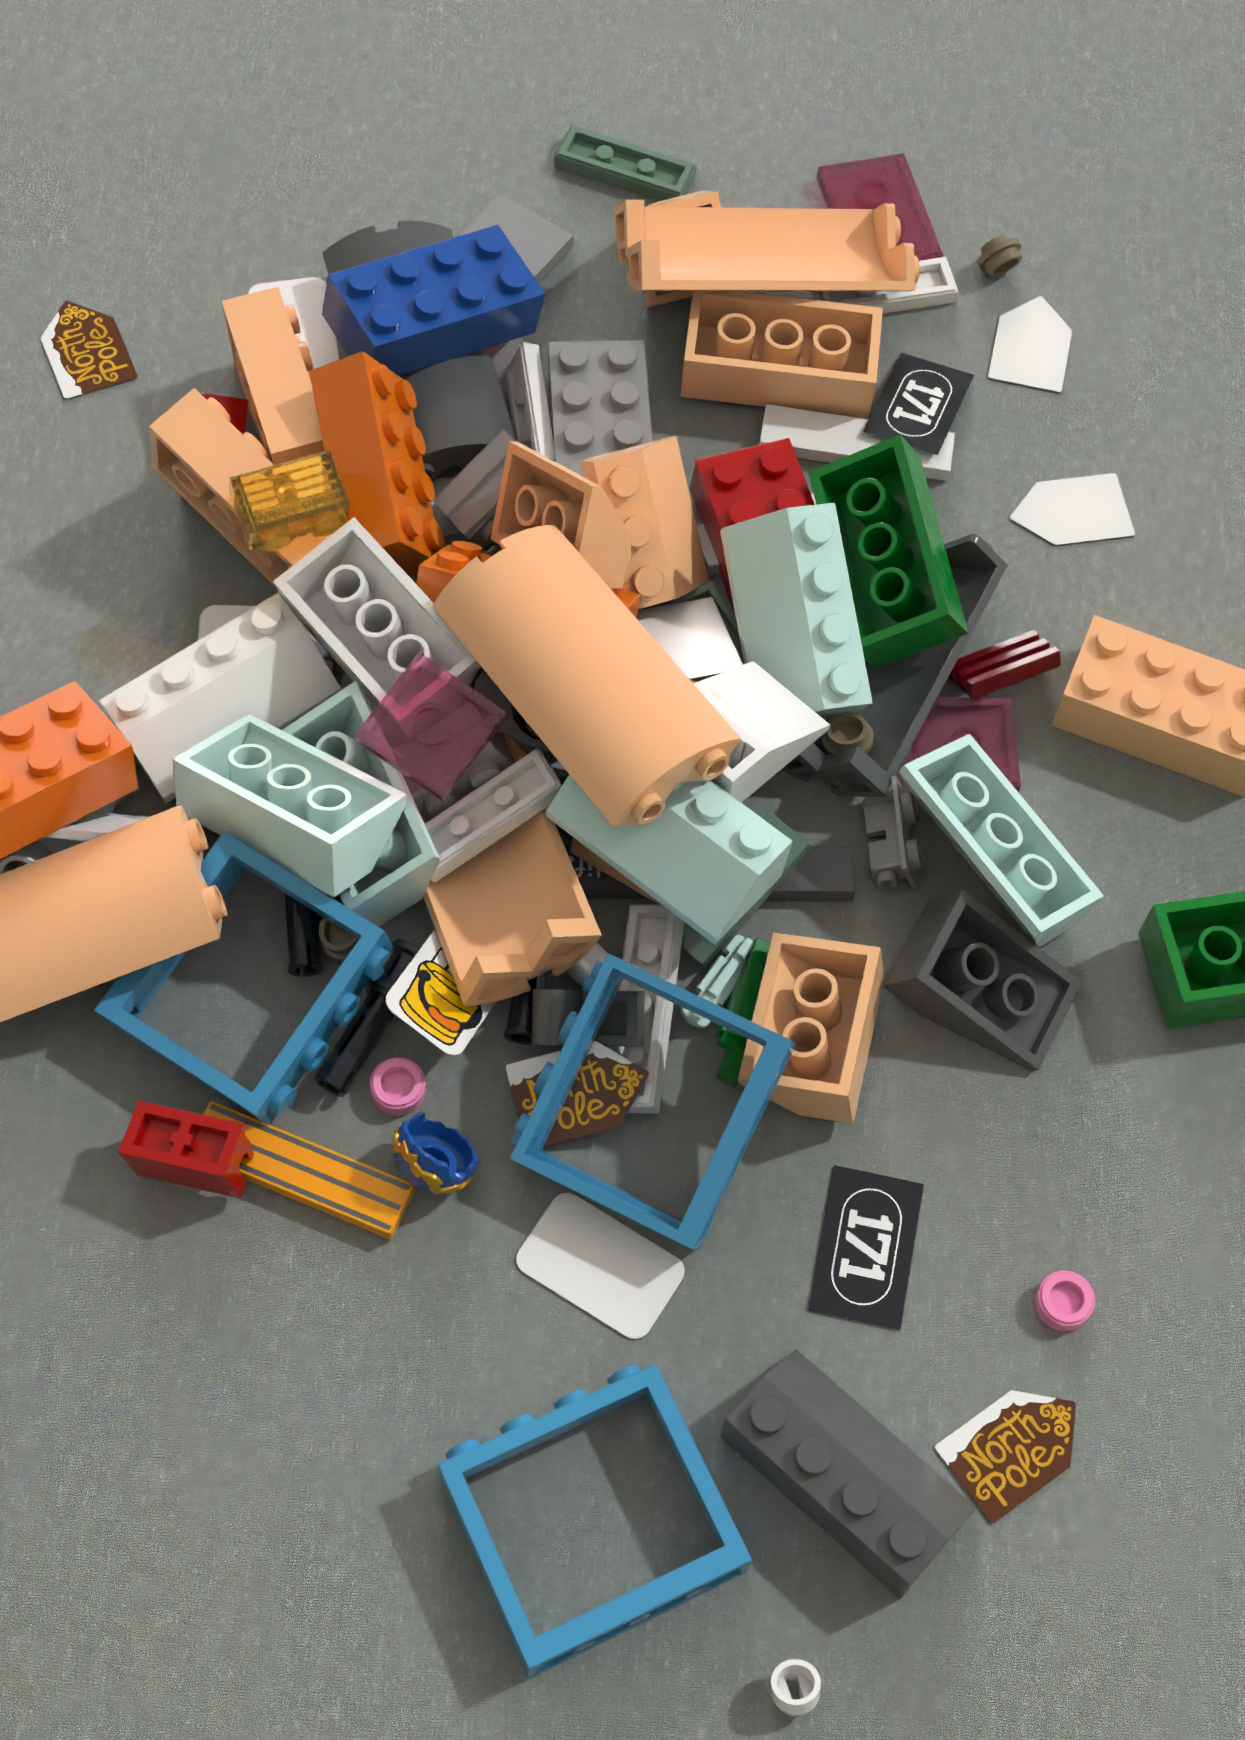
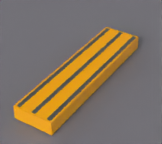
[203,1100,415,1241]

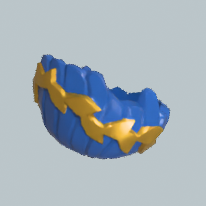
[391,1111,479,1195]

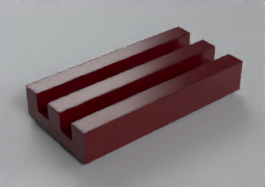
[948,630,1061,699]

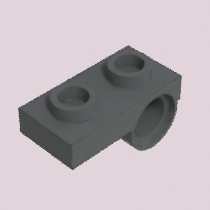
[532,989,645,1047]

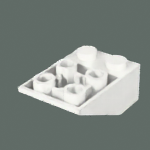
[693,661,830,803]

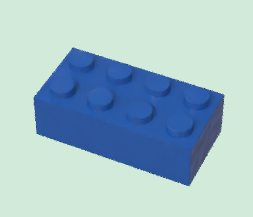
[322,225,545,376]

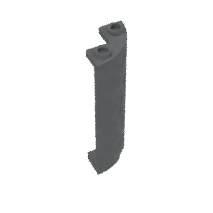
[322,220,517,482]
[781,534,1008,797]

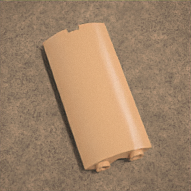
[613,199,920,291]
[432,525,741,827]
[382,686,602,1006]
[0,805,227,1022]

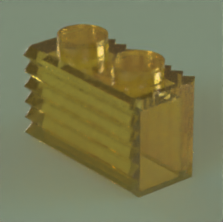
[229,450,350,552]

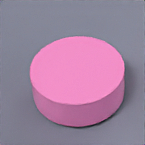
[370,1057,426,1116]
[1034,1271,1095,1332]

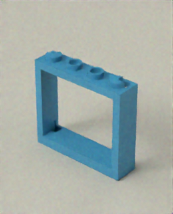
[94,831,393,1124]
[510,953,796,1250]
[438,1363,752,1679]

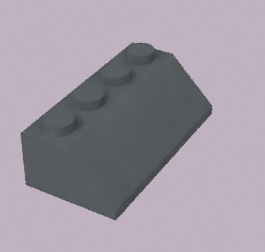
[720,1349,977,1599]

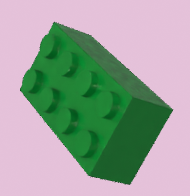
[808,434,969,669]
[1138,891,1245,1029]

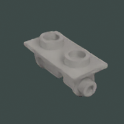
[863,775,925,891]

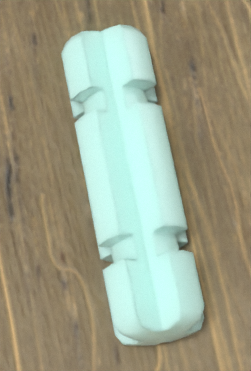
[680,935,754,1029]

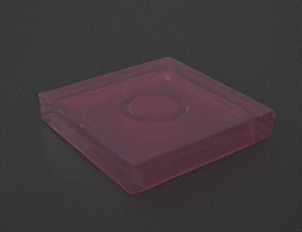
[354,652,507,802]
[912,697,1021,793]

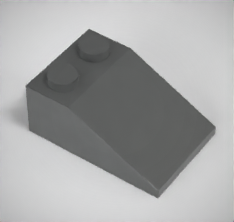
[883,889,1082,1071]

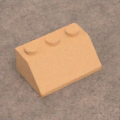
[579,436,709,609]
[491,441,633,589]
[738,932,885,1124]

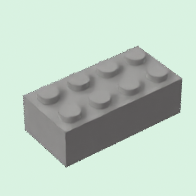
[548,340,653,477]

